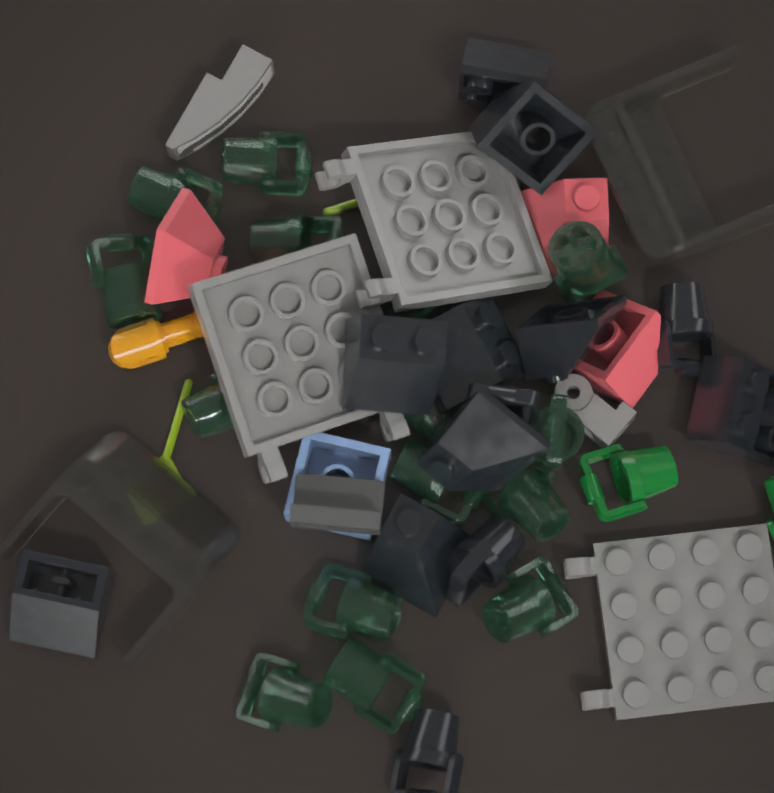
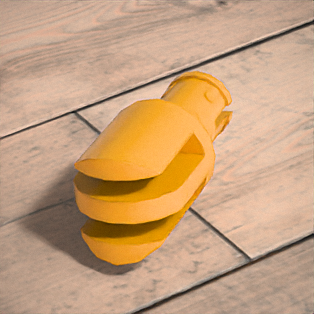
[108,311,204,369]

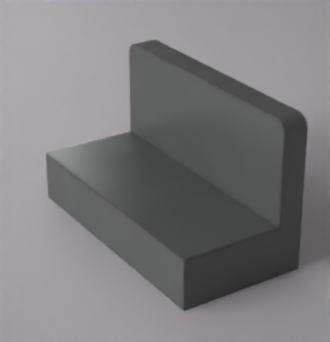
[289,473,385,535]

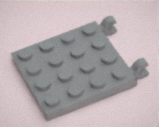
[315,131,553,313]
[187,233,410,484]
[563,523,774,721]

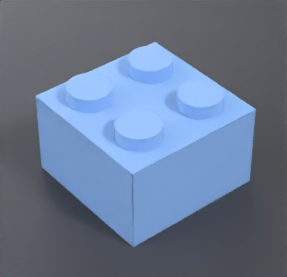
[283,432,391,541]

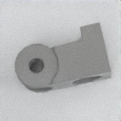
[553,374,637,448]

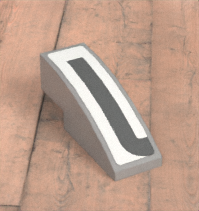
[165,44,275,161]

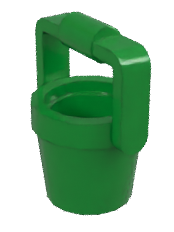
[578,444,678,522]

